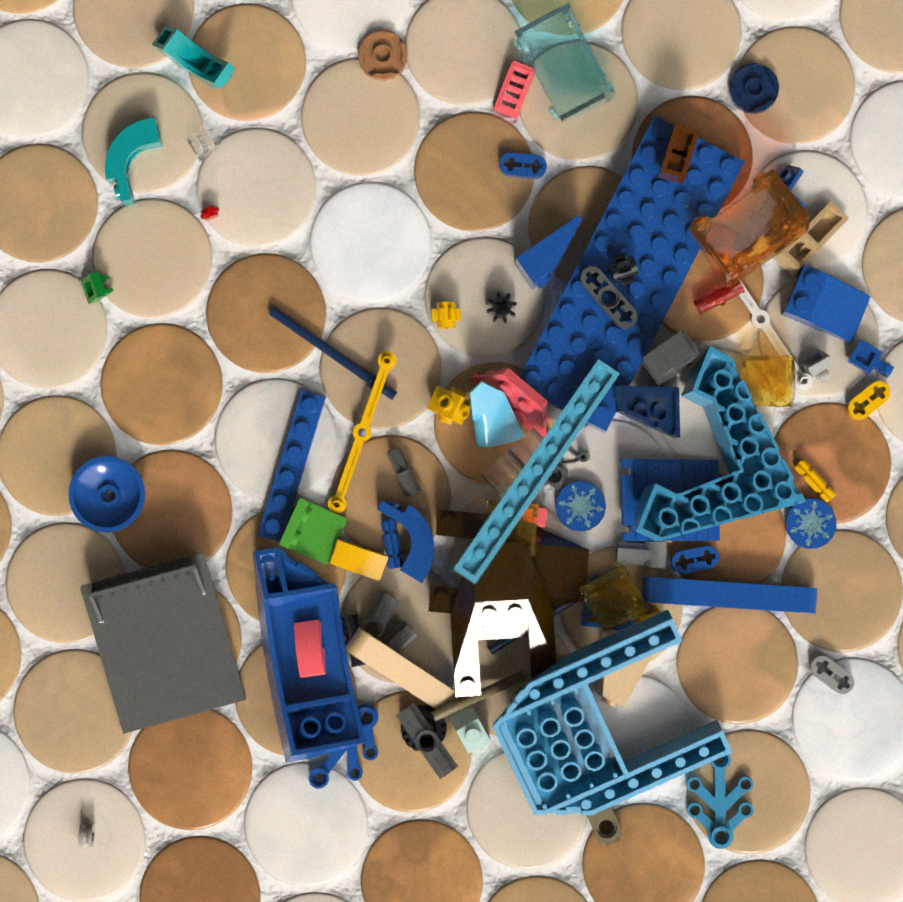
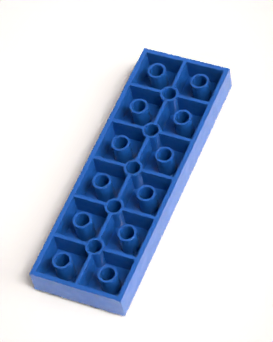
[520,116,745,433]

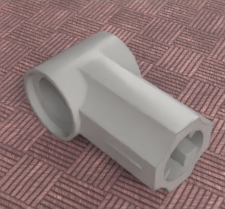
[616,542,667,568]

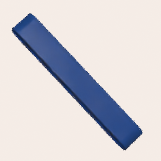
[641,577,817,614]

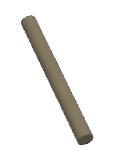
[430,671,526,722]

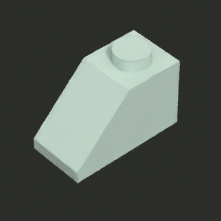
[448,696,491,754]

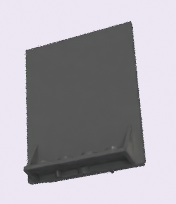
[80,552,246,734]

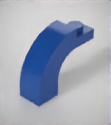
[377,499,434,583]

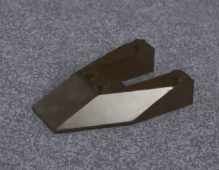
[428,509,589,614]
[450,539,557,697]

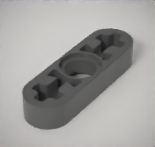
[580,266,637,329]

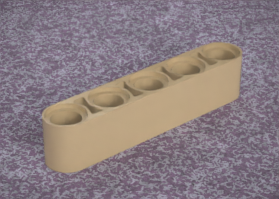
[345,627,455,710]

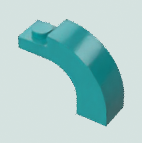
[152,24,235,89]
[105,117,163,206]

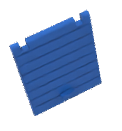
[620,459,720,541]

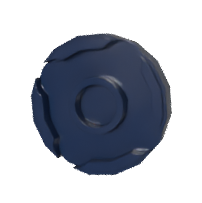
[728,63,779,114]

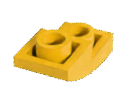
[329,539,388,581]

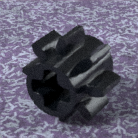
[608,253,639,286]
[486,292,517,324]

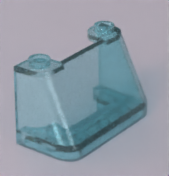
[513,2,616,123]

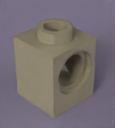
[587,807,624,846]

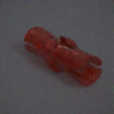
[693,278,745,315]

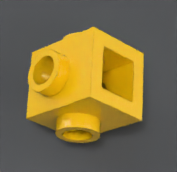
[427,386,470,426]

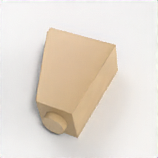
[596,627,653,708]

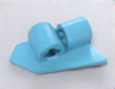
[469,381,524,447]

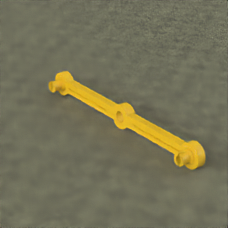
[328,351,397,514]

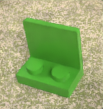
[279,498,347,565]

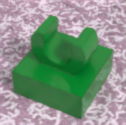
[81,272,114,304]

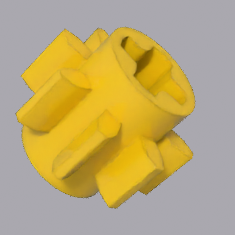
[431,302,461,329]

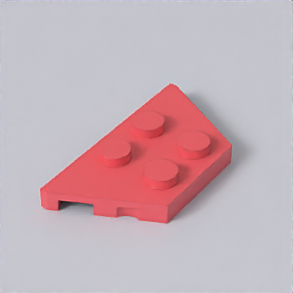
[470,368,549,441]

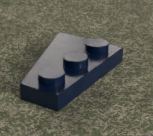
[615,386,680,438]

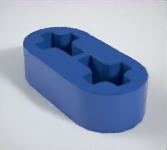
[499,153,547,180]
[671,546,719,574]

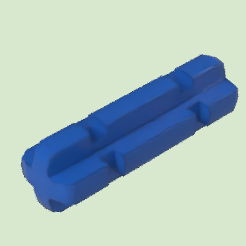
[381,519,403,569]

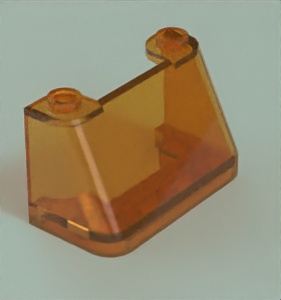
[689,169,810,288]

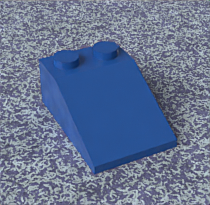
[515,215,582,290]
[781,265,870,343]

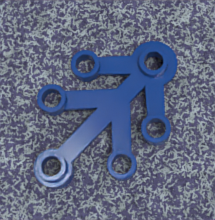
[308,704,379,789]

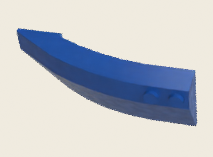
[253,547,366,763]

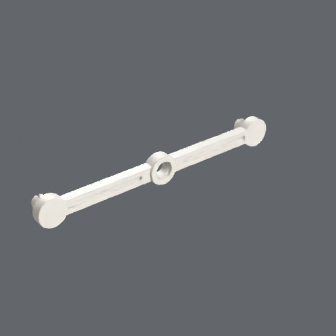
[709,247,812,392]

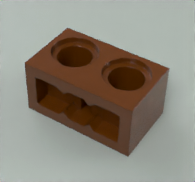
[658,123,700,185]

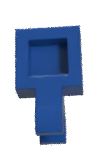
[847,339,895,378]

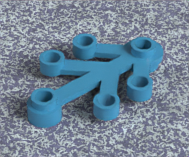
[686,754,754,849]

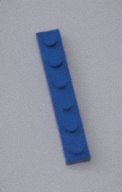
[258,390,326,542]

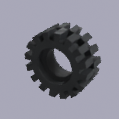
[401,705,447,751]

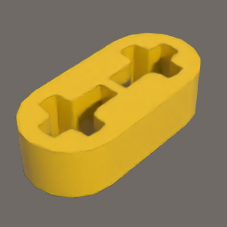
[846,381,891,420]

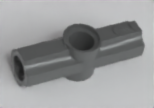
[396,703,458,779]

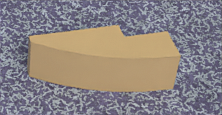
[774,201,849,276]

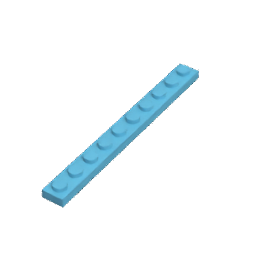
[454,359,620,584]

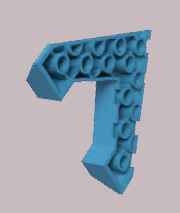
[635,346,806,542]

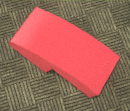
[294,620,326,678]

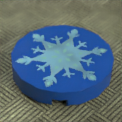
[555,481,606,532]
[785,499,837,549]

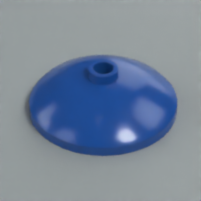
[68,456,146,533]

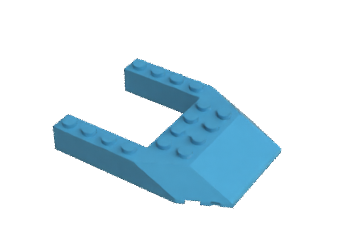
[492,609,732,816]

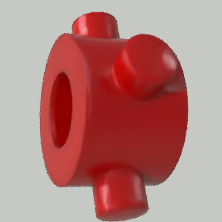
[200,205,220,221]

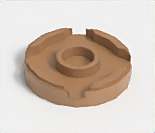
[358,30,408,81]

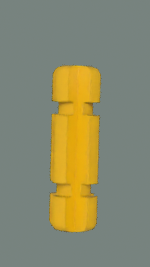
[794,459,836,502]

